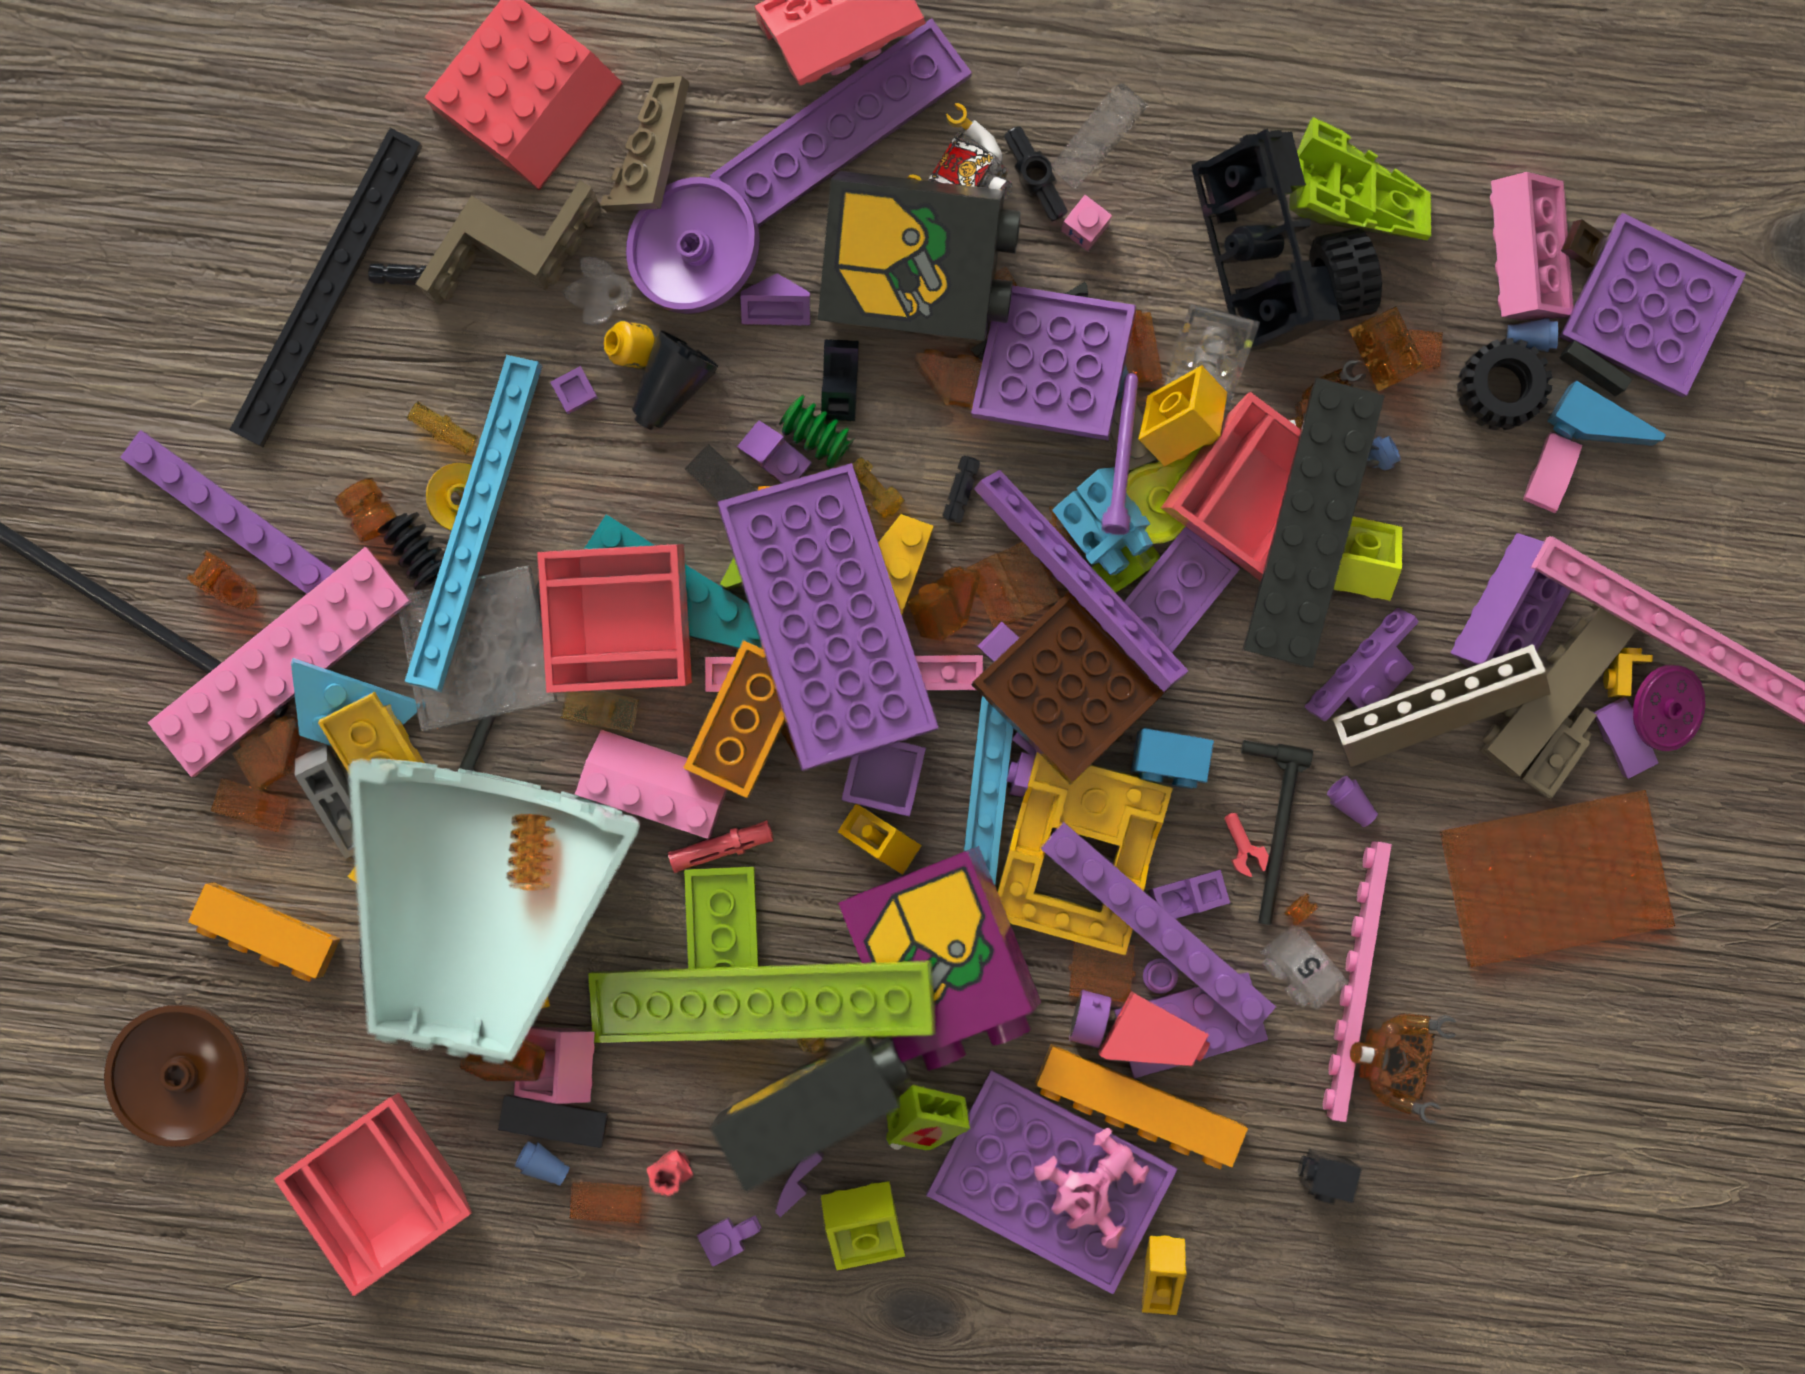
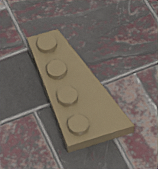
[599,76,690,212]

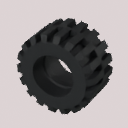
[1309,228,1382,322]
[1457,338,1553,431]

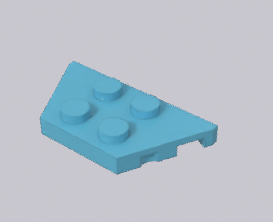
[291,658,422,746]

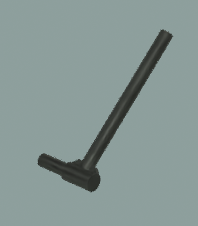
[1241,740,1313,925]

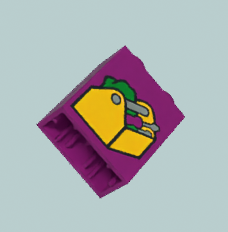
[838,846,1041,1071]

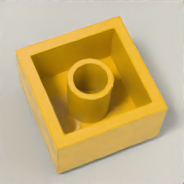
[1139,365,1228,466]

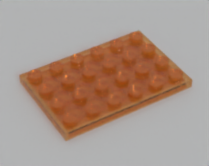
[1440,790,1675,967]

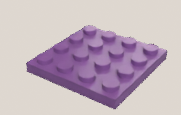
[1559,213,1746,398]
[971,286,1136,441]

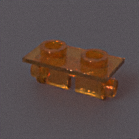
[1125,310,1163,383]

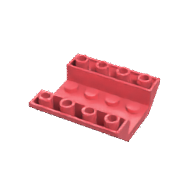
[755,0,926,86]

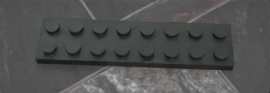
[1243,378,1385,668]

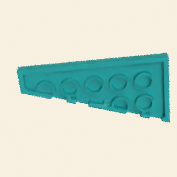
[584,514,763,649]

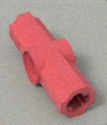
[647,1150,693,1196]

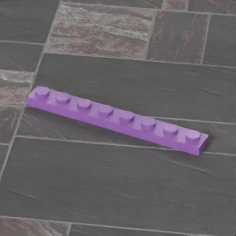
[120,430,335,594]
[974,470,1188,692]
[1041,822,1276,1033]

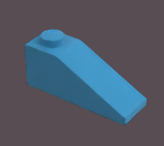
[1547,381,1666,446]

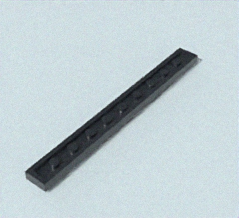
[229,127,423,447]

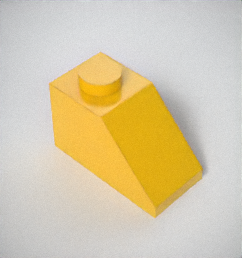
[837,804,922,875]
[1142,1236,1186,1315]

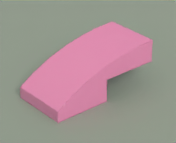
[1523,432,1583,513]

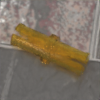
[407,401,478,455]

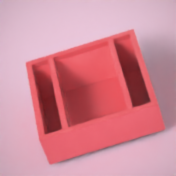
[424,0,622,190]
[1161,392,1301,581]
[537,544,692,693]
[274,1093,472,1296]

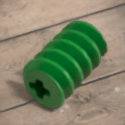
[779,394,855,469]

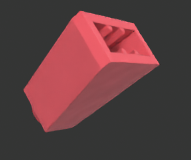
[1098,991,1210,1066]

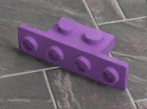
[1305,608,1419,721]

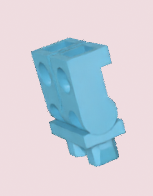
[1052,467,1153,575]

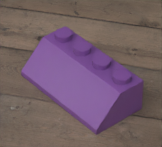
[1451,533,1571,668]

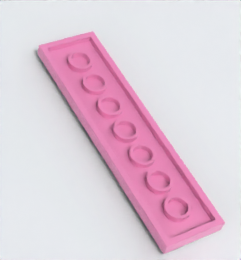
[148,547,412,777]

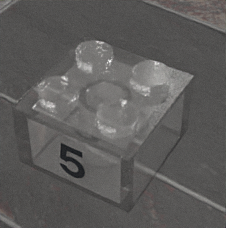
[1260,925,1348,1010]

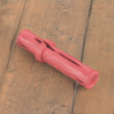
[668,820,774,873]

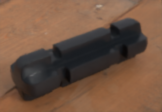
[368,264,427,285]
[942,456,980,523]

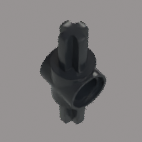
[1004,126,1068,221]

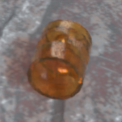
[334,477,397,543]

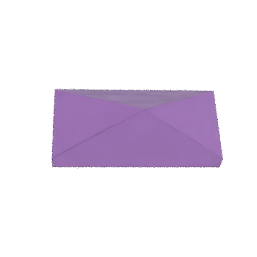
[741,273,810,325]

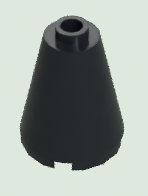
[632,330,718,430]

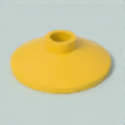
[426,463,472,531]

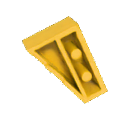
[878,514,934,616]

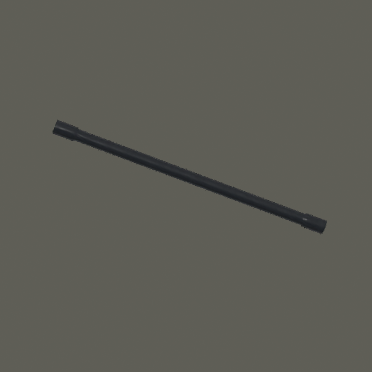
[0,522,290,721]

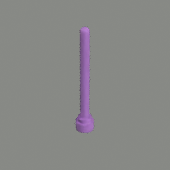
[1101,373,1138,535]

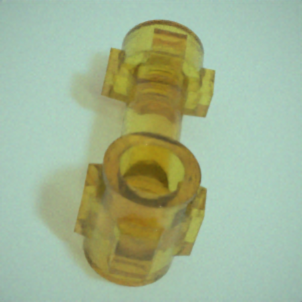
[852,457,905,519]

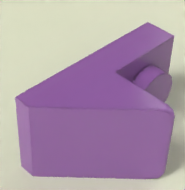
[737,421,812,483]

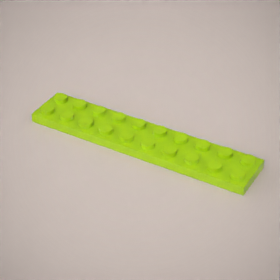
[588,961,936,1043]

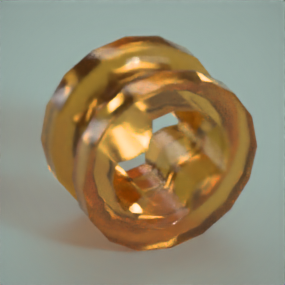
[1284,893,1319,926]

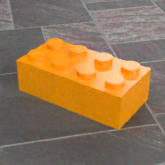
[683,640,786,798]

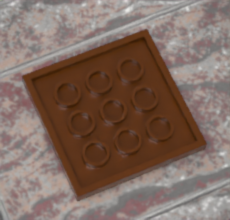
[972,591,1169,785]

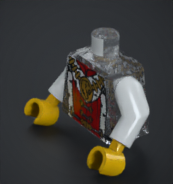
[907,103,1012,200]

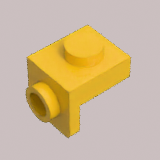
[1603,648,1653,698]

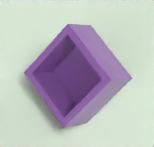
[842,742,926,817]

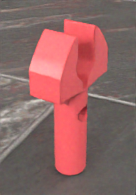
[1224,813,1269,877]

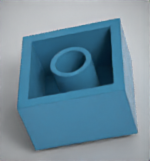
[1131,729,1214,789]

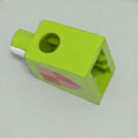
[886,1085,970,1150]

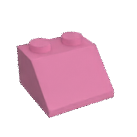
[514,1026,595,1104]

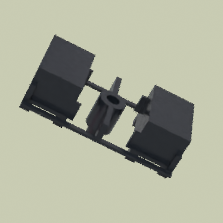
[1191,129,1341,354]

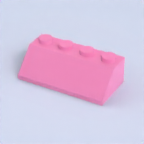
[1490,172,1574,320]
[575,729,727,839]

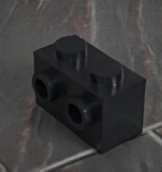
[1298,1148,1362,1204]

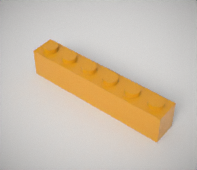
[1035,1044,1248,1169]

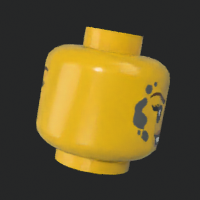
[604,321,655,369]

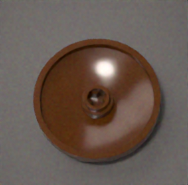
[104,1004,249,1147]

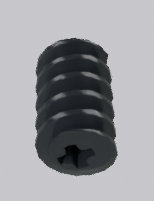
[378,512,443,590]

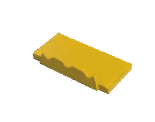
[318,692,425,774]

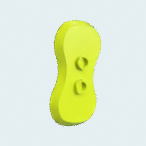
[1126,446,1203,544]

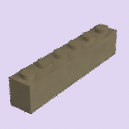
[1479,603,1638,777]
[1332,645,1551,767]

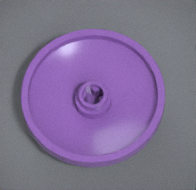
[626,177,760,314]

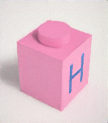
[1061,195,1112,251]

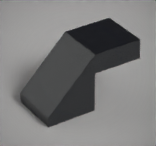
[821,339,859,421]

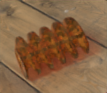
[506,814,555,891]

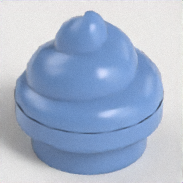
[1368,436,1401,470]

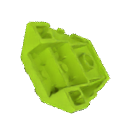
[1289,117,1431,241]

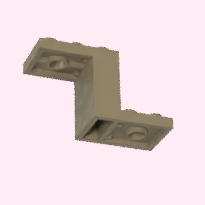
[416,181,600,305]

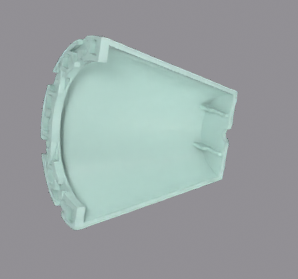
[349,759,639,1063]

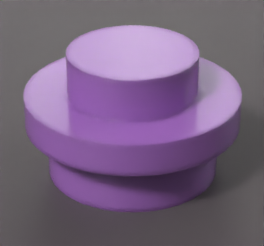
[1143,958,1178,994]

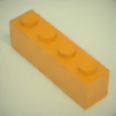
[188,883,340,981]

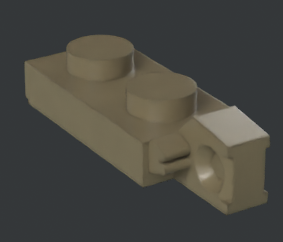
[1520,707,1597,799]

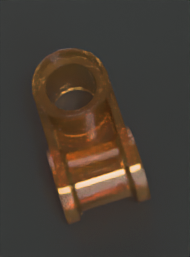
[186,550,257,609]

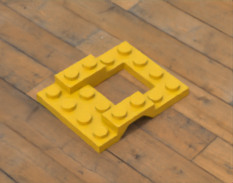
[997,752,1173,955]

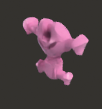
[1034,1128,1150,1249]

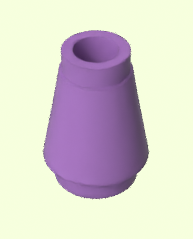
[1327,776,1378,827]

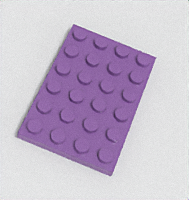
[926,1070,1177,1294]

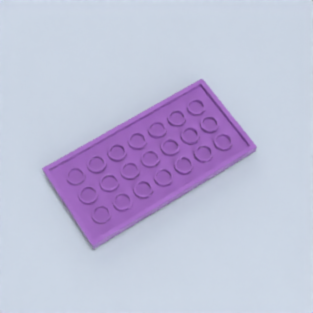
[717,463,938,771]

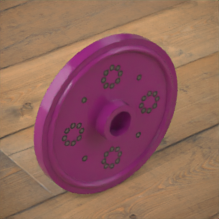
[1633,665,1706,751]

